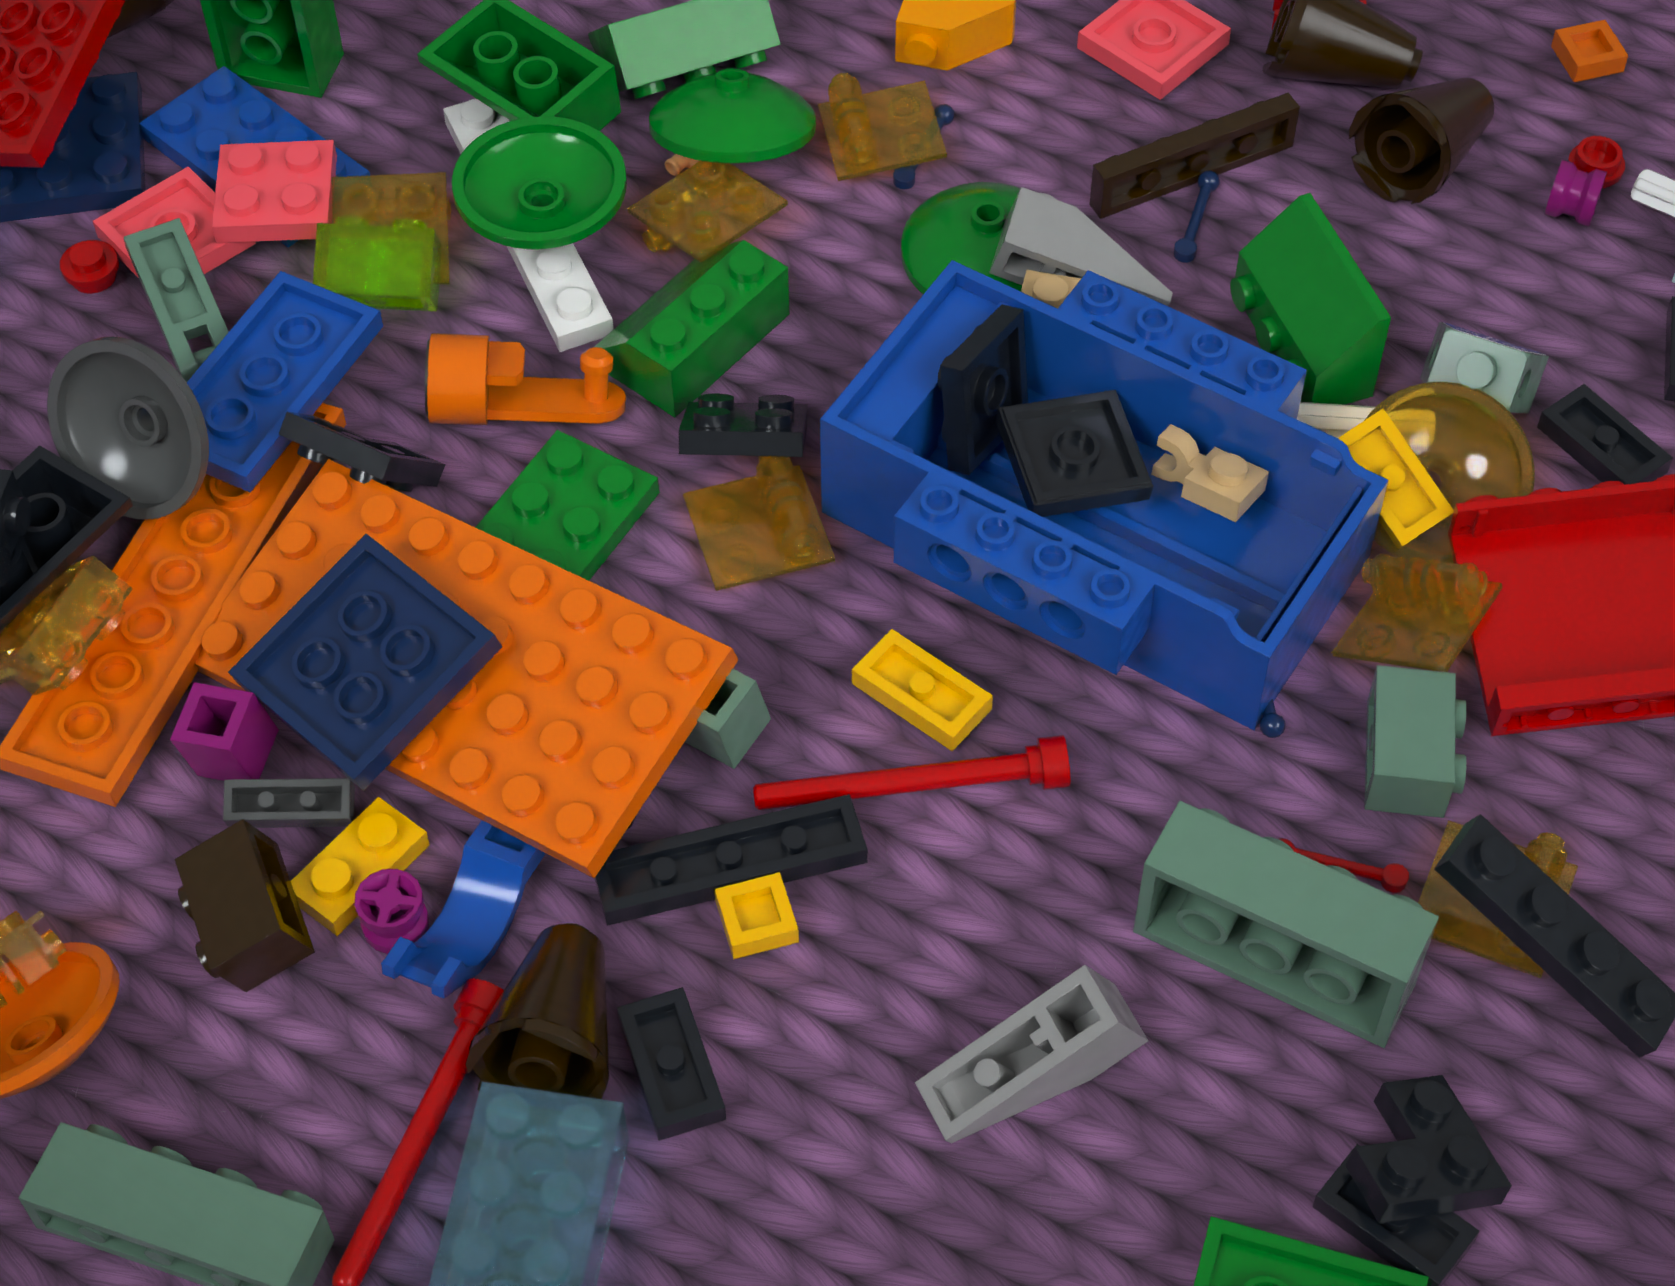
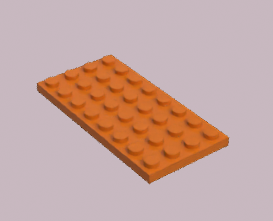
[195,459,738,878]

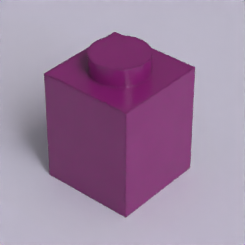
[170,682,279,781]

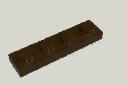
[1089,93,1300,219]

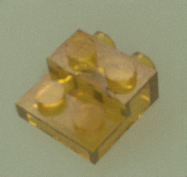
[0,555,133,696]

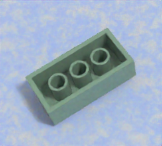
[1133,801,1439,1049]

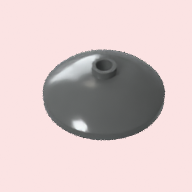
[47,336,209,519]

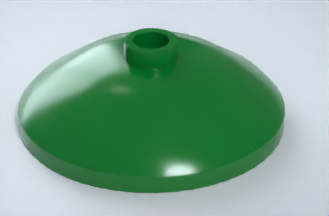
[649,68,816,163]
[452,116,627,250]
[901,182,1022,294]

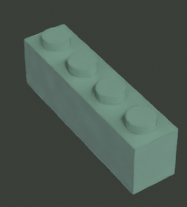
[18,1122,335,1286]

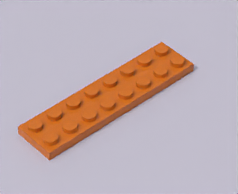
[0,403,346,807]

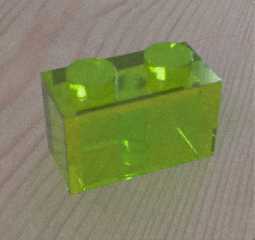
[313,216,442,312]

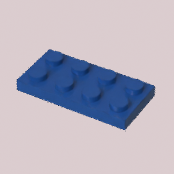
[139,66,373,248]
[187,271,383,493]

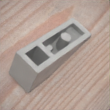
[989,187,1173,306]
[915,965,1148,1144]

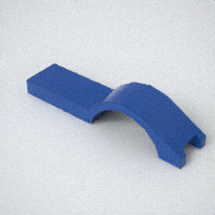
[381,820,546,999]

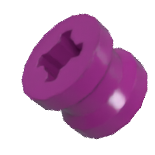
[1545,159,1607,227]
[354,869,429,954]

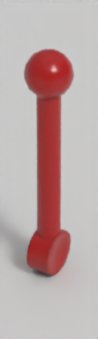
[1279,838,1409,893]

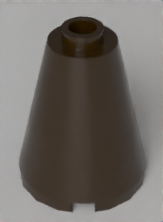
[1262,0,1423,89]
[1349,77,1494,204]
[466,923,609,1120]

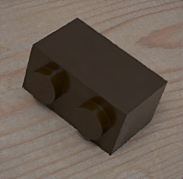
[175,819,315,992]

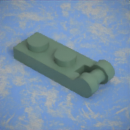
[123,218,229,382]

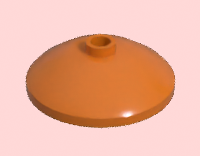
[0,942,120,1099]

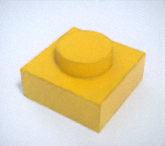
[715,872,799,960]

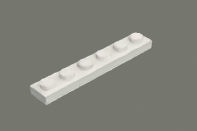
[443,99,614,352]

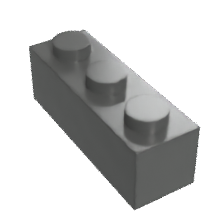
[223,778,355,828]

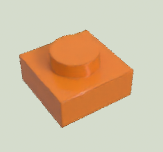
[1551,19,1628,82]

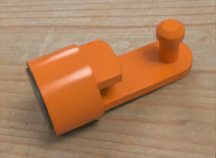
[425,333,626,425]

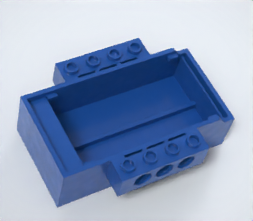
[820,260,1389,731]

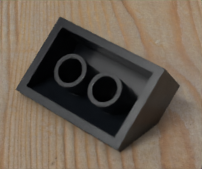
[0,445,133,631]

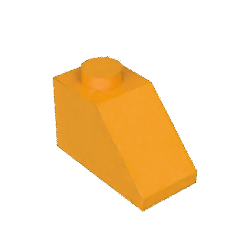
[895,0,1016,71]

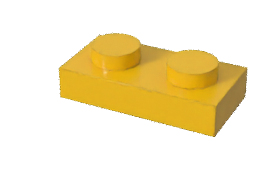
[1338,408,1454,549]
[852,629,993,752]
[291,797,430,936]

